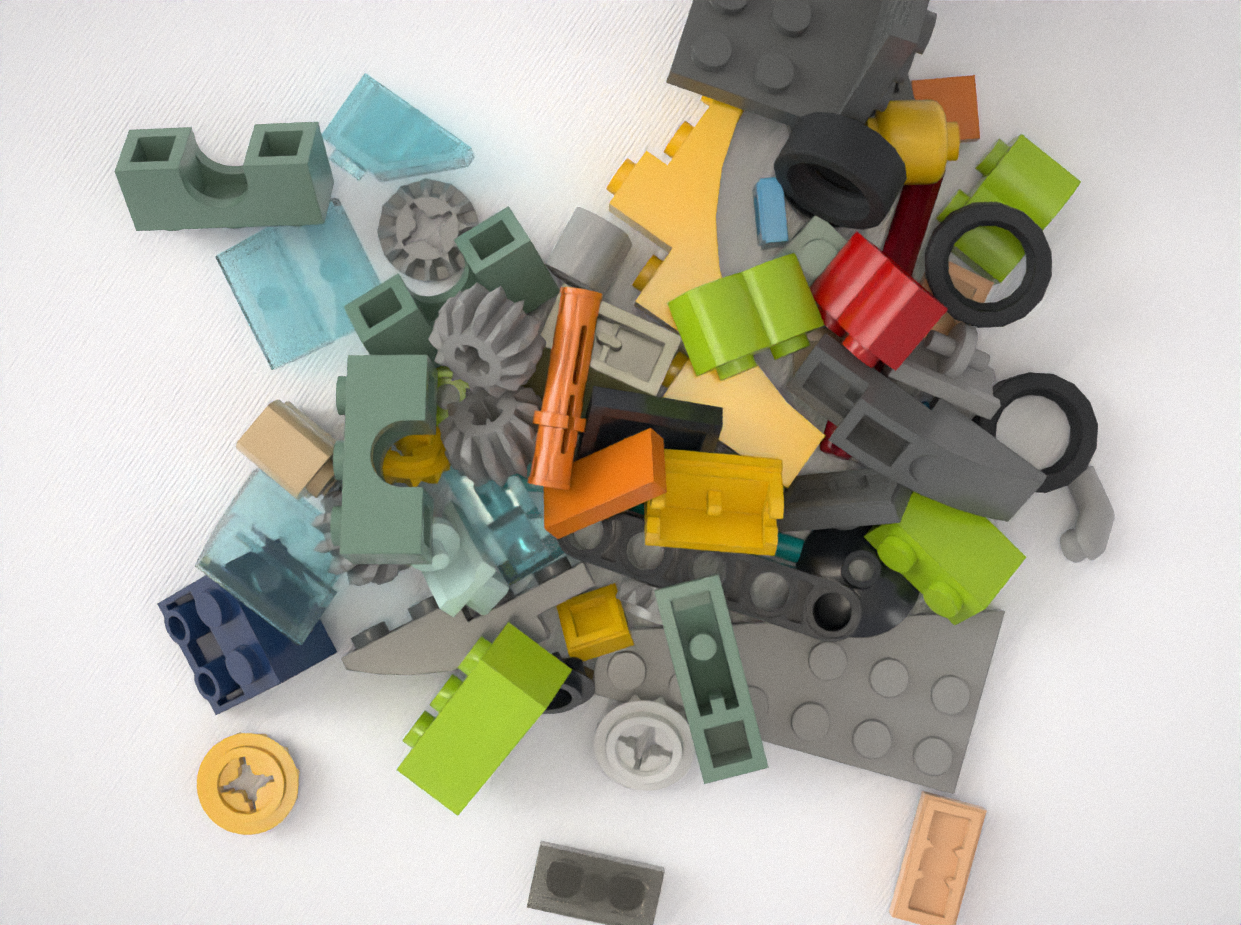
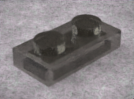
[526,840,665,925]

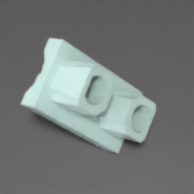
[411,500,509,617]

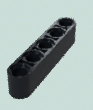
[556,511,863,642]

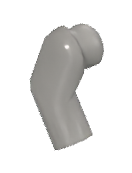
[1060,466,1115,563]

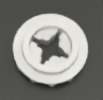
[594,694,695,791]

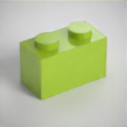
[864,491,1027,626]

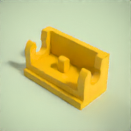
[644,449,784,556]

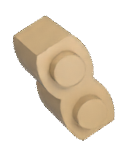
[236,399,341,500]

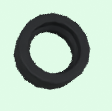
[773,112,907,230]
[925,202,1052,328]
[971,372,1098,493]

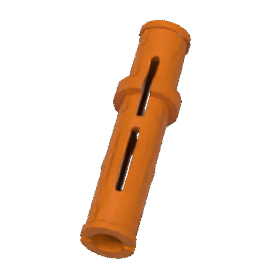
[527,287,603,490]

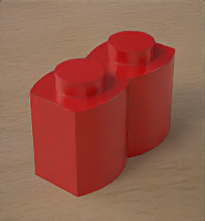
[809,231,948,371]

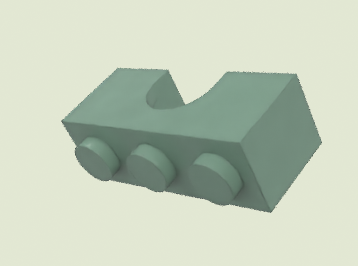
[114,121,334,231]
[343,206,560,368]
[330,355,438,564]

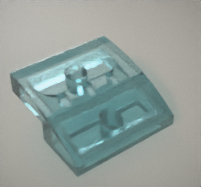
[215,198,381,370]
[195,468,341,646]

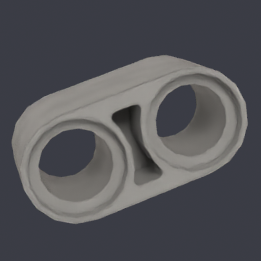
[545,206,632,300]

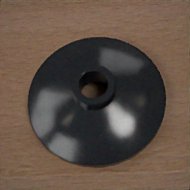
[795,525,920,638]

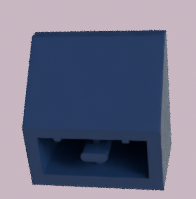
[157,539,338,715]

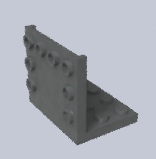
[666,0,937,127]

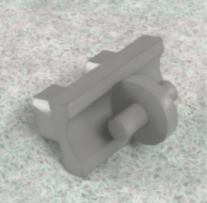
[881,322,1001,420]

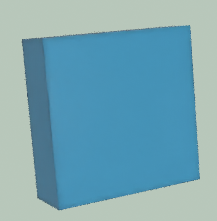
[752,177,789,250]

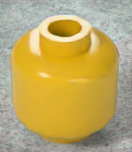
[864,99,960,185]

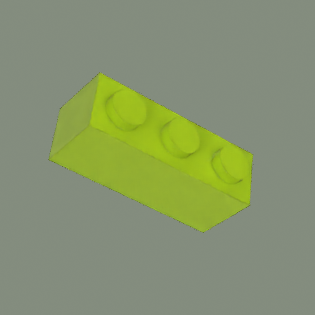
[396,622,572,816]

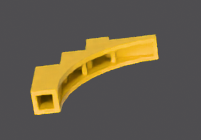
[606,96,825,488]

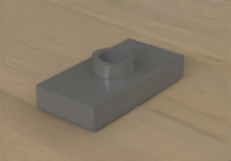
[777,468,913,533]

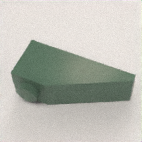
[654,573,769,784]

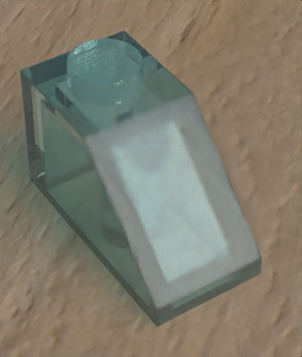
[322,73,475,182]
[442,466,564,586]

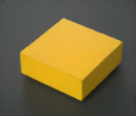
[556,583,634,662]

